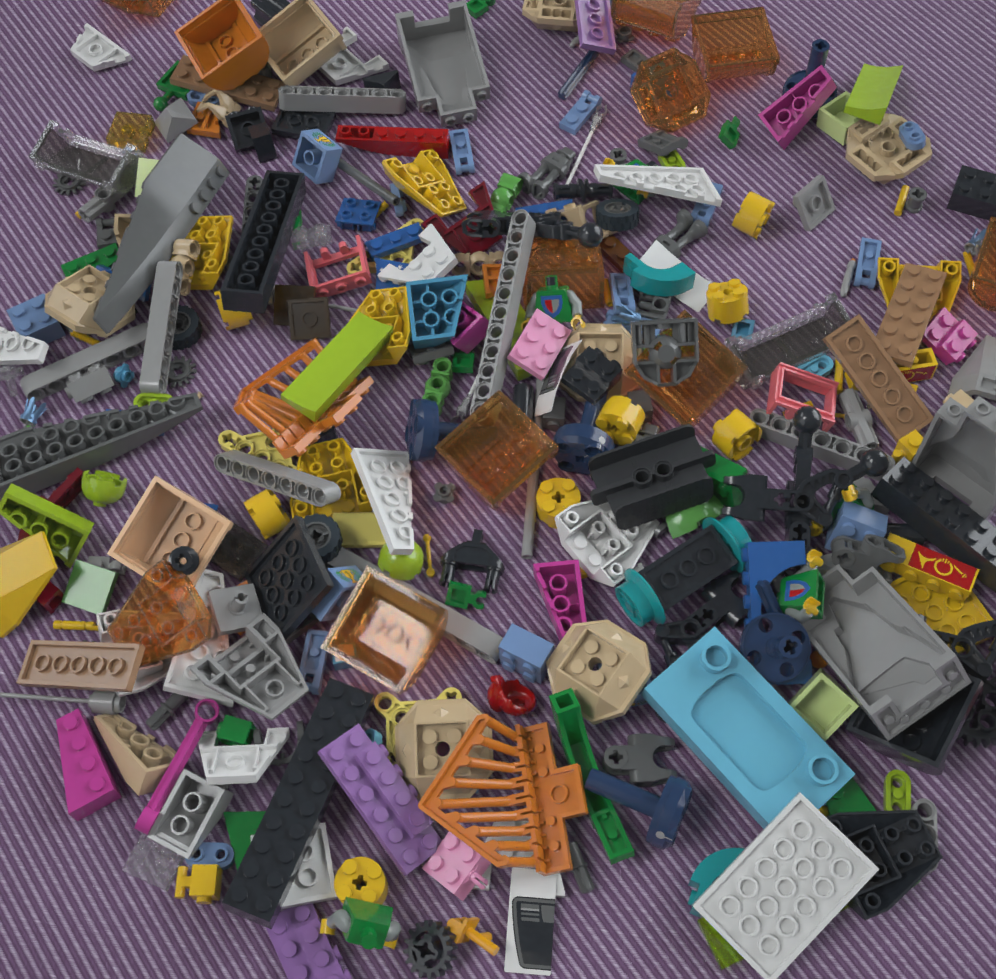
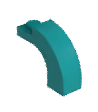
[623,253,696,296]
[687,848,745,917]

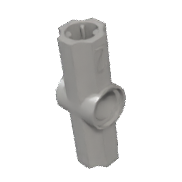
[78,176,132,223]
[838,388,879,448]

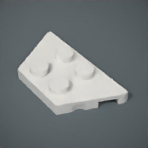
[70,23,132,72]

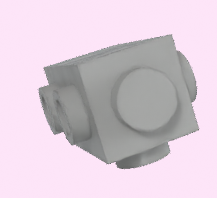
[64,363,115,404]

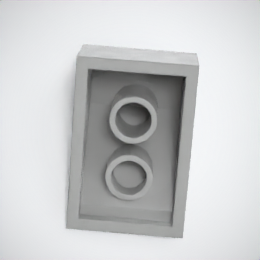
[147,769,234,860]

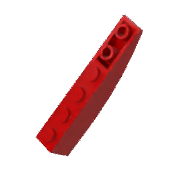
[335,125,451,159]

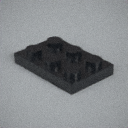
[271,109,336,139]

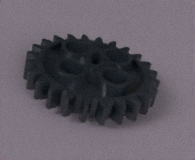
[955,672,996,748]

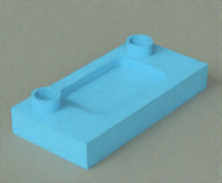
[641,626,855,829]

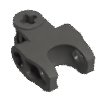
[830,534,906,585]
[602,733,677,787]

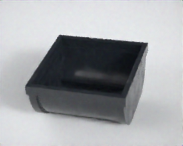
[846,674,984,775]

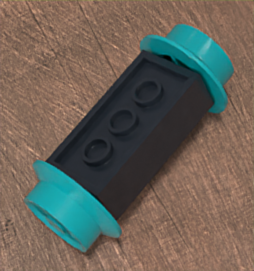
[615,516,752,627]

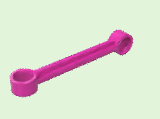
[134,698,219,835]

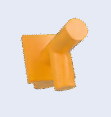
[447,917,500,956]

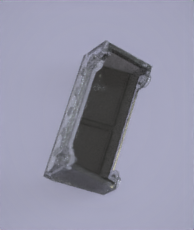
[29,119,148,194]
[717,292,851,390]

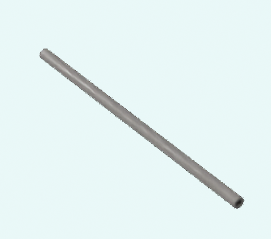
[521,374,547,560]

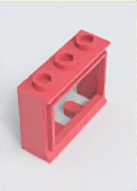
[303,235,373,298]
[766,362,839,432]

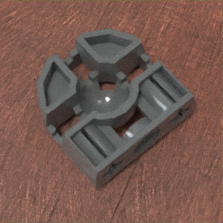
[631,317,699,387]

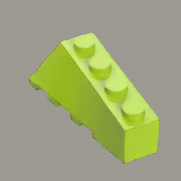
[0,483,94,569]

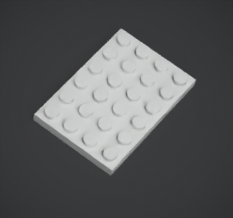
[692,792,879,979]

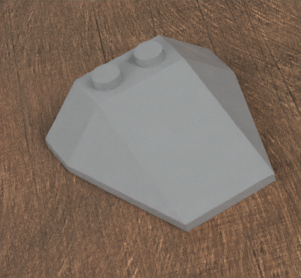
[190,613,309,721]

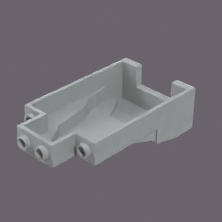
[395,0,490,127]
[912,396,996,520]
[801,564,971,741]

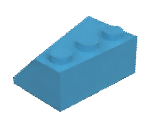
[406,274,468,349]

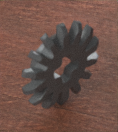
[52,169,87,196]
[167,356,197,388]

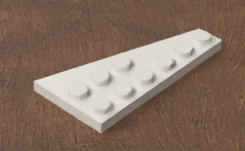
[163,569,234,707]

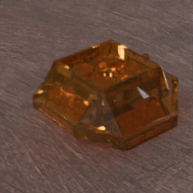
[630,47,711,133]

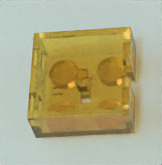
[106,111,156,153]

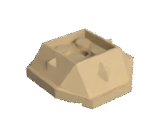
[522,0,578,32]
[845,113,932,185]
[44,265,135,338]
[558,323,641,402]
[546,619,652,725]
[395,698,494,800]

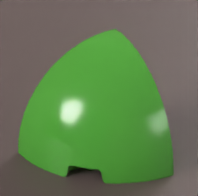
[665,495,724,539]

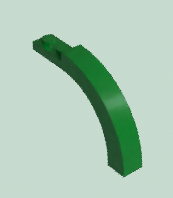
[549,688,635,865]

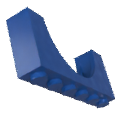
[741,541,812,685]

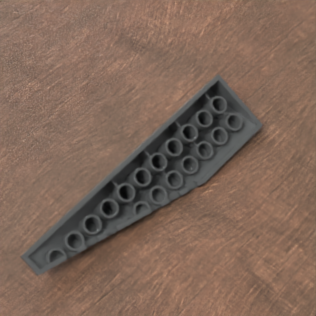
[93,133,230,334]
[0,393,203,502]

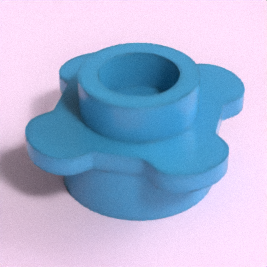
[113,363,135,388]

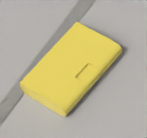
[333,512,386,548]

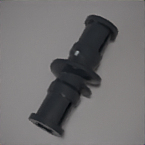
[553,178,613,203]
[168,546,199,576]

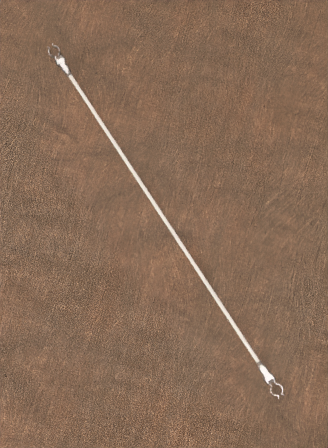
[451,104,607,423]

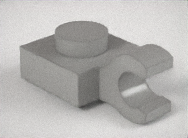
[88,556,127,575]

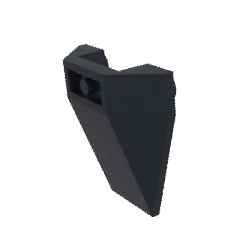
[826,810,943,921]

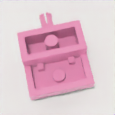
[422,831,491,901]

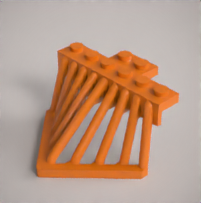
[233,338,374,459]
[418,714,588,876]

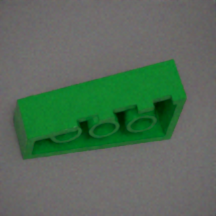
[700,446,748,507]

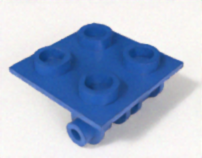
[335,198,381,232]

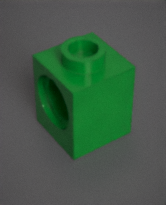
[216,715,256,746]

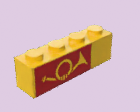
[844,347,938,391]
[879,533,980,602]

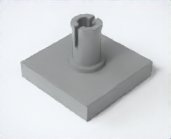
[793,175,836,231]
[207,583,262,636]

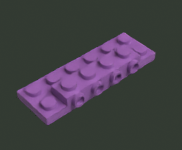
[318,723,442,876]
[266,903,353,979]

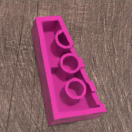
[758,65,837,150]
[450,301,489,354]
[533,559,587,641]
[56,708,122,821]

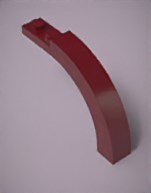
[18,467,84,615]

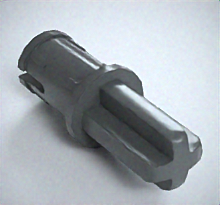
[146,693,189,731]
[569,841,594,894]

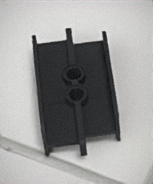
[588,424,716,530]

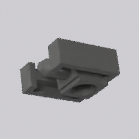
[635,292,672,320]

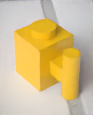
[891,429,923,465]
[174,864,223,905]

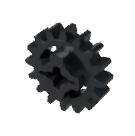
[403,920,458,979]

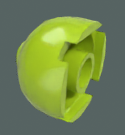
[81,470,127,507]
[378,541,424,580]

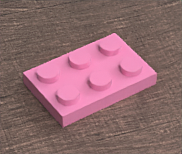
[507,308,571,381]

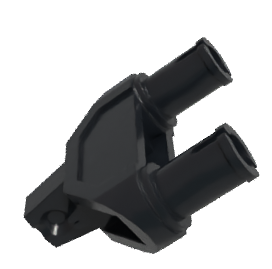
[439,529,505,594]

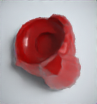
[487,675,537,716]

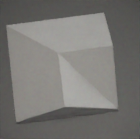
[154,98,198,143]

